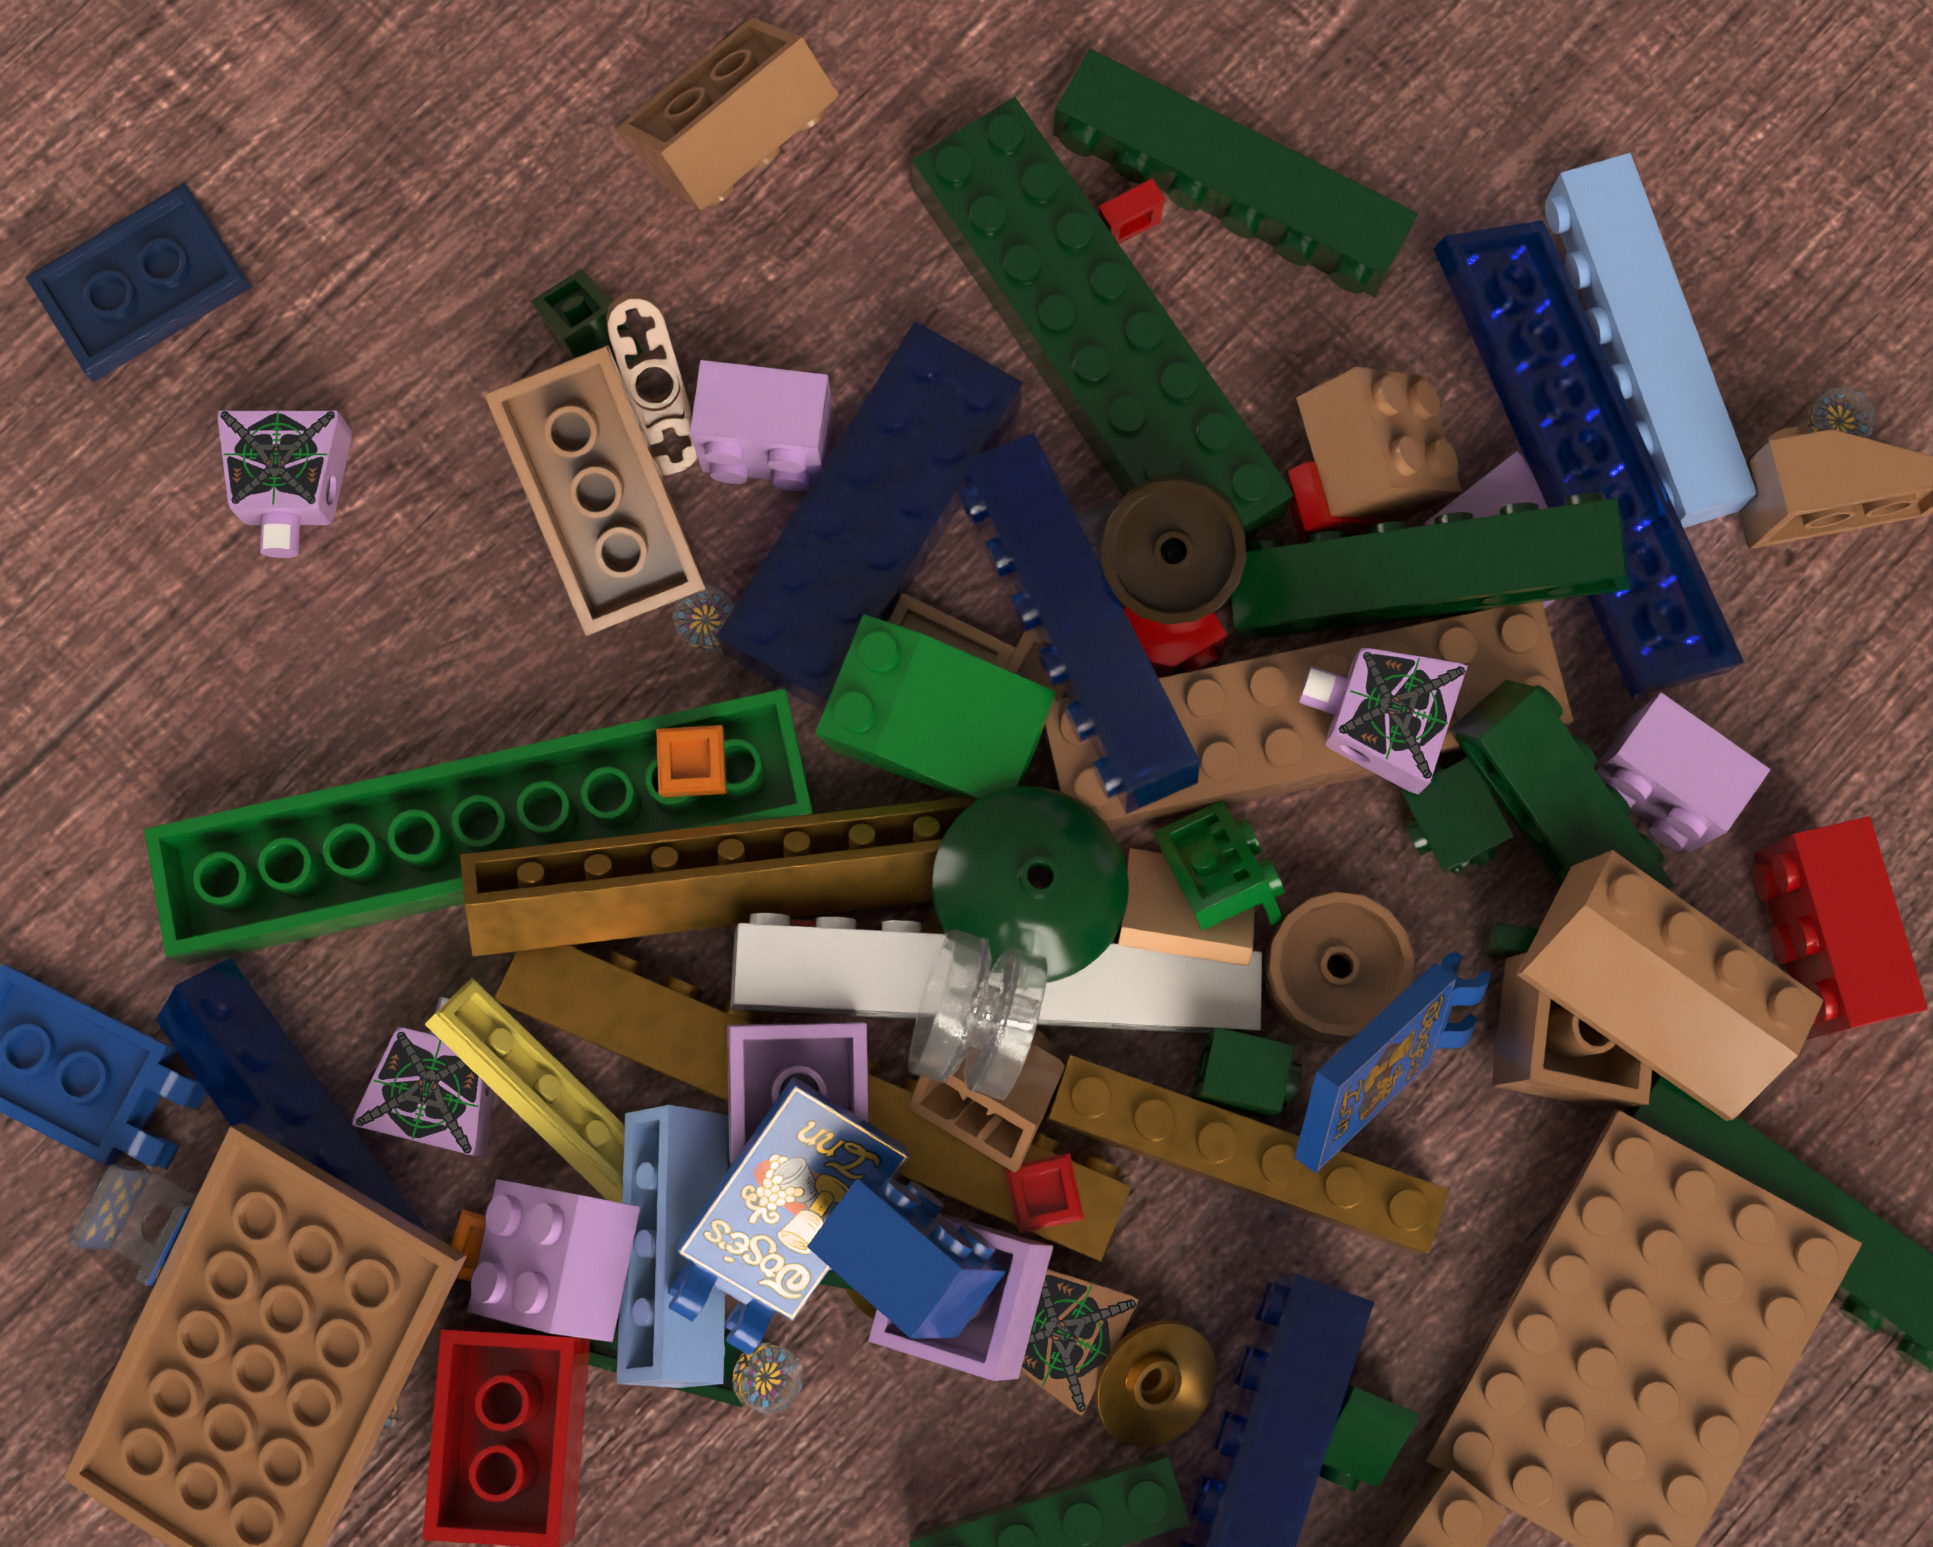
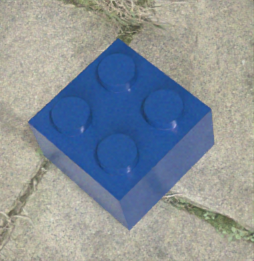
[806,1178,1006,1339]

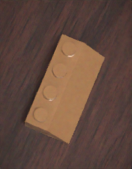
[1516,850,1824,1121]

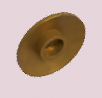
[1095,1320,1217,1448]

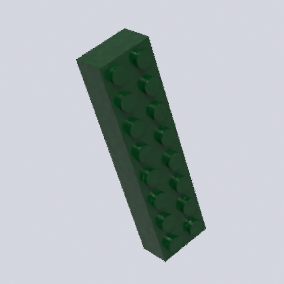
[911,96,1295,562]

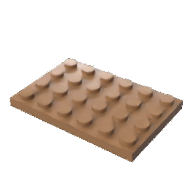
[1424,1108,1863,1547]
[63,1123,467,1547]

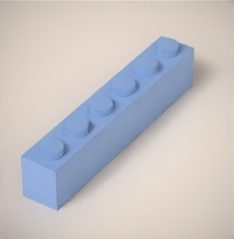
[1545,153,1758,532]

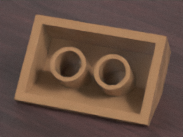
[615,17,839,211]

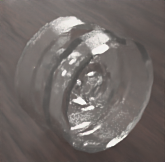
[908,930,1048,1101]

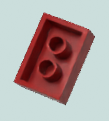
[1752,816,1928,1039]
[422,1326,590,1547]

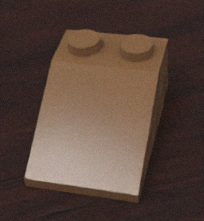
[1740,426,1933,549]

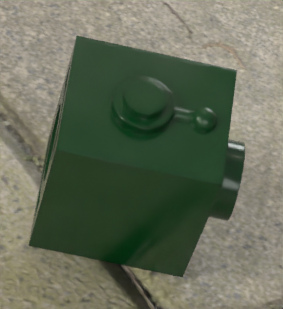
[1401,758,1514,875]

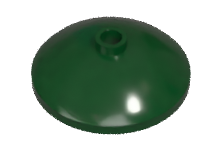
[931,786,1129,984]

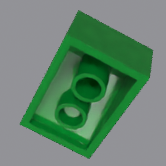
[815,614,1057,802]

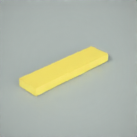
[425,978,625,1203]

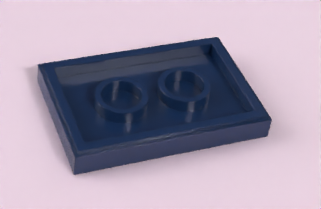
[25,183,252,382]

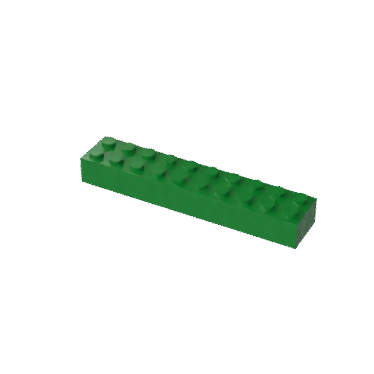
[144,688,814,965]

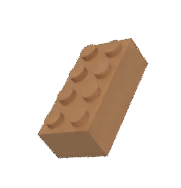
[484,345,705,636]

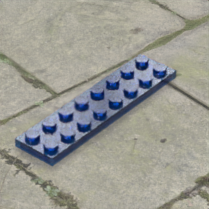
[1433,220,1744,698]

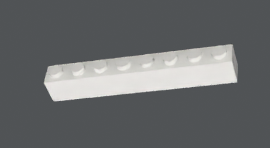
[730,913,1262,1034]

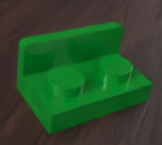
[1153,800,1285,931]

